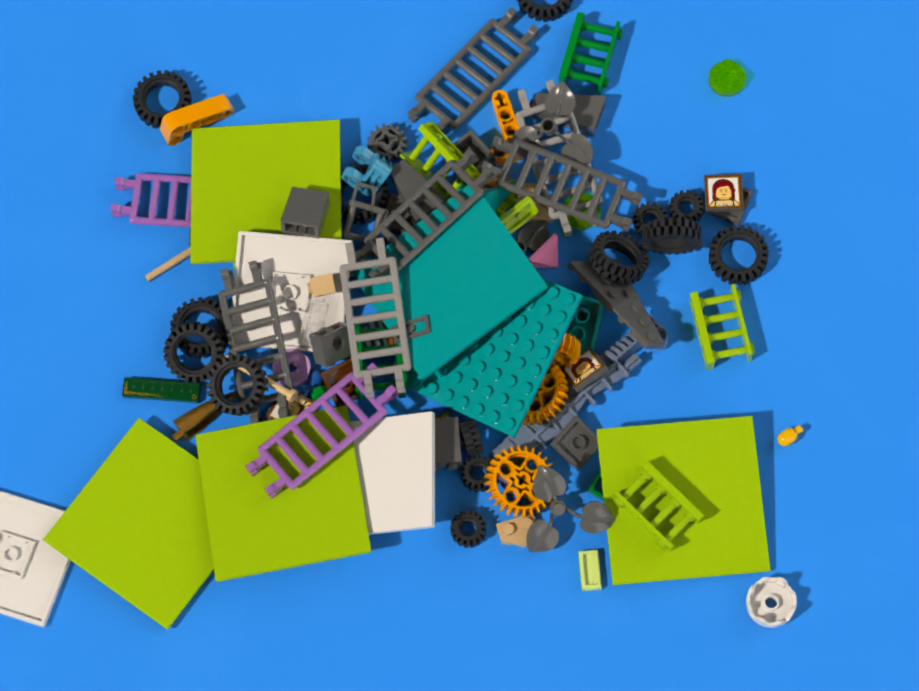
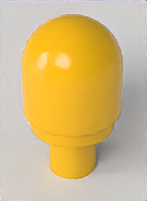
[777,425,803,446]

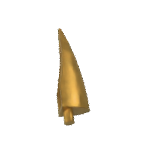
[172,390,246,441]

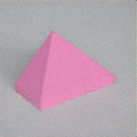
[529,233,558,268]

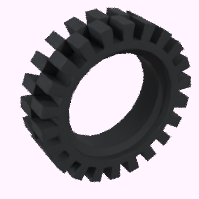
[517,0,573,22]
[133,70,192,128]
[341,164,389,224]
[642,217,702,255]
[709,225,769,286]
[588,230,649,285]
[170,297,227,359]
[163,321,225,383]
[206,354,269,416]

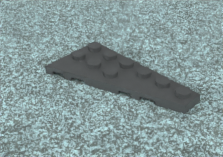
[567,260,665,349]

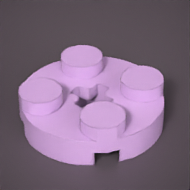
[272,349,311,388]

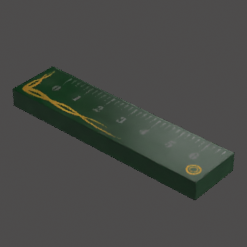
[122,377,201,403]

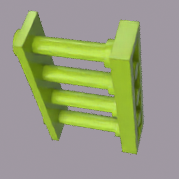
[399,122,480,201]
[495,192,539,234]
[689,284,755,370]
[612,460,704,552]

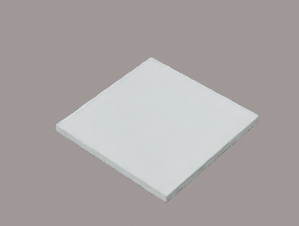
[230,231,353,352]
[350,411,435,535]
[0,491,71,628]

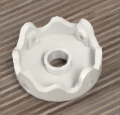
[746,577,797,628]

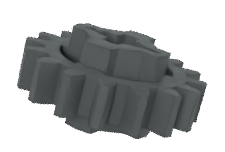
[367,123,407,162]

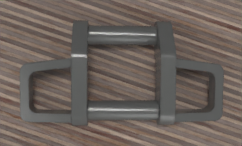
[342,182,388,250]

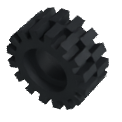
[669,190,704,223]
[633,202,667,237]
[459,419,484,457]
[460,454,493,492]
[450,510,486,548]

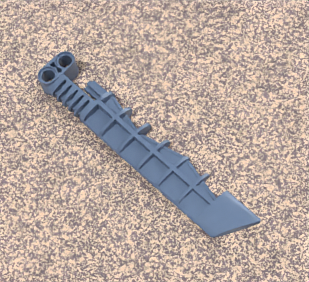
[492,315,669,487]

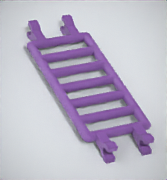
[110,173,191,228]
[245,363,399,499]

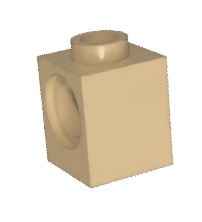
[307,273,337,298]

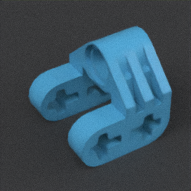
[341,146,392,196]

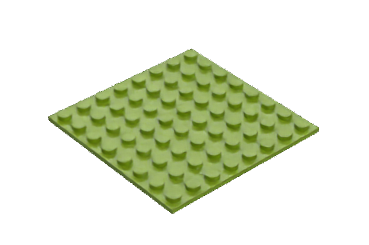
[190,119,342,265]
[195,405,372,583]
[596,416,771,585]
[43,418,214,630]

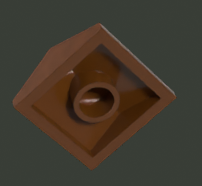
[320,358,360,407]

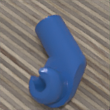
[302,370,323,397]

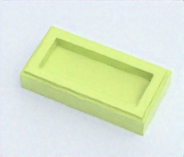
[578,550,602,591]

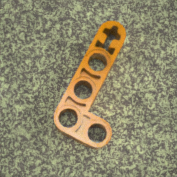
[491,90,524,167]
[160,94,235,146]

